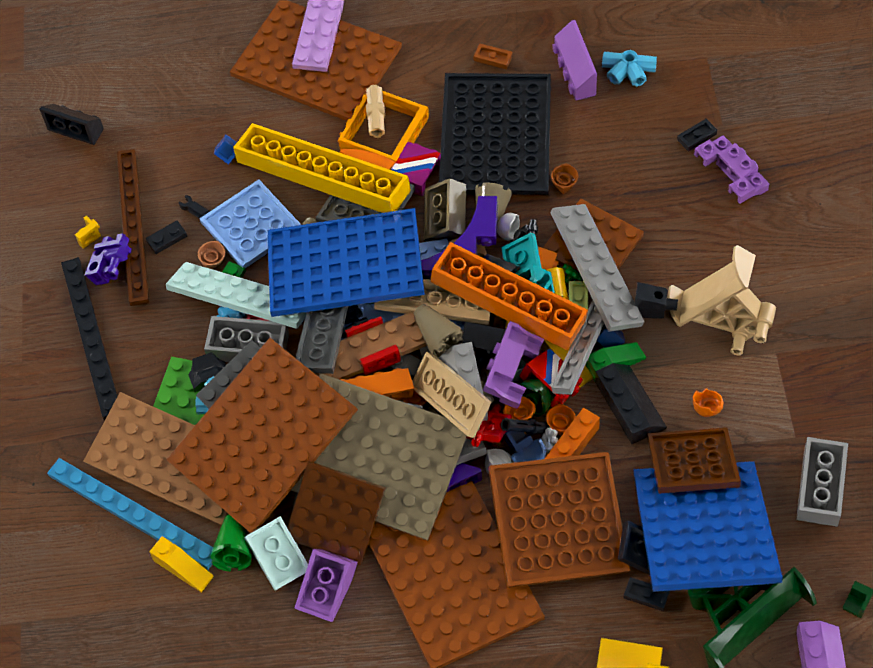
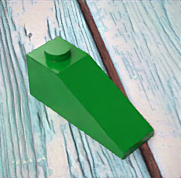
[586,342,646,382]

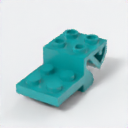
[501,233,555,293]

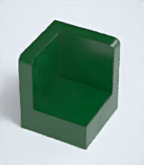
[843,581,873,618]

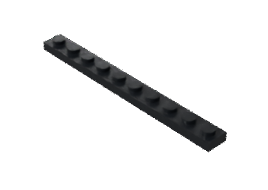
[61,257,118,420]

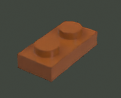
[473,43,512,70]

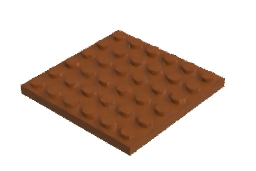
[488,452,630,588]

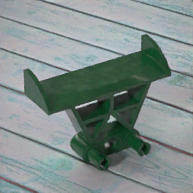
[688,567,817,668]

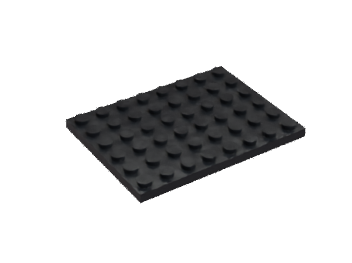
[439,73,551,195]

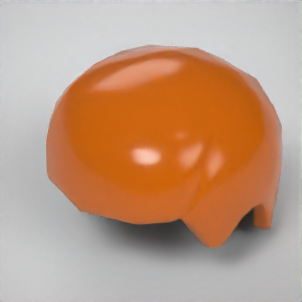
[692,388,724,417]

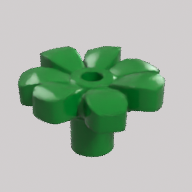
[563,264,583,284]

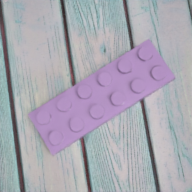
[292,0,345,72]

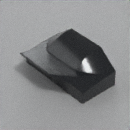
[188,352,226,393]

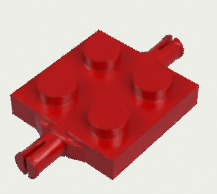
[467,404,512,447]

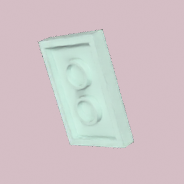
[244,517,308,591]

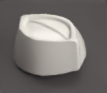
[485,449,514,474]

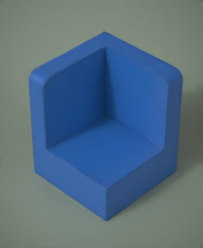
[214,135,237,164]

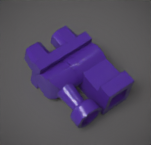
[85,233,132,285]

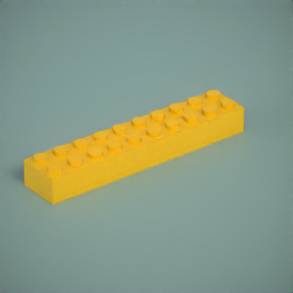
[233,123,411,213]

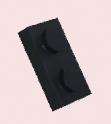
[677,118,717,151]
[146,220,188,254]
[623,577,670,611]

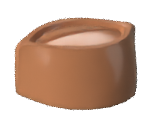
[198,241,225,269]

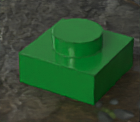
[222,262,246,278]

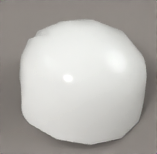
[497,213,520,242]

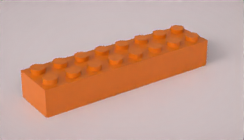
[430,242,588,351]

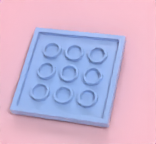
[200,179,301,268]

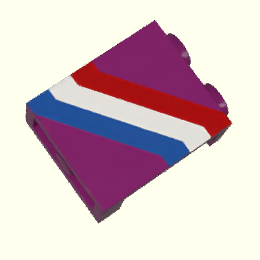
[392,142,441,196]

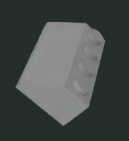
[438,342,488,421]

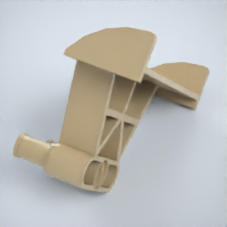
[668,245,776,356]

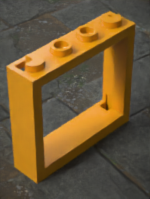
[338,91,429,162]

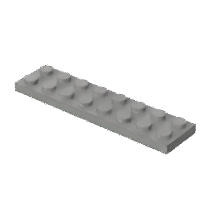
[550,204,644,332]

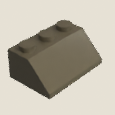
[424,178,466,241]

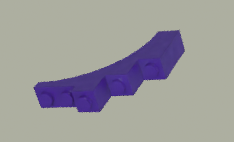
[421,196,498,280]

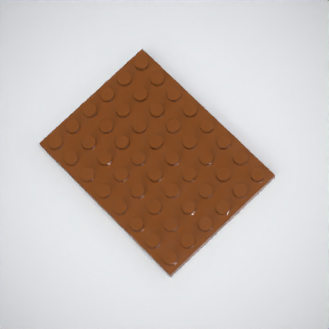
[230,0,402,121]
[167,338,358,533]
[368,481,545,668]

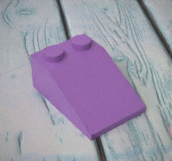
[294,549,358,622]

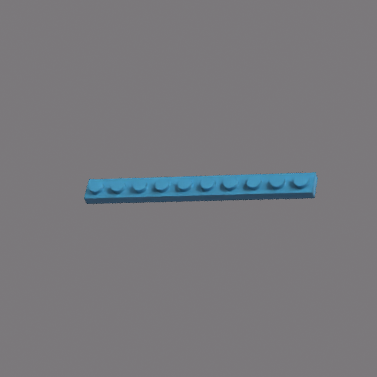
[47,458,213,570]

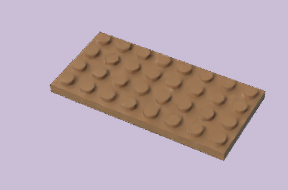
[83,392,229,526]

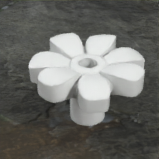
[541,428,558,453]

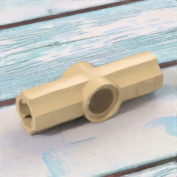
[366,85,385,138]

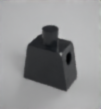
[634,282,678,319]

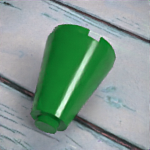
[211,515,252,571]

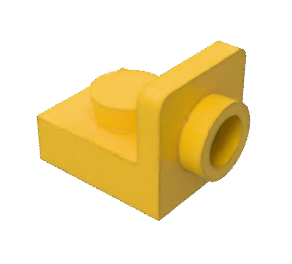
[75,216,101,249]

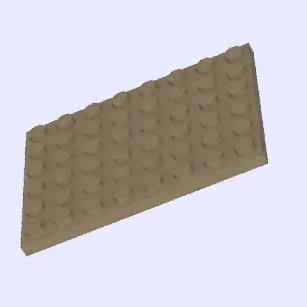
[290,373,467,541]

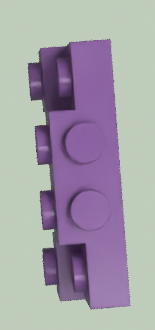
[694,135,769,204]
[483,321,544,409]

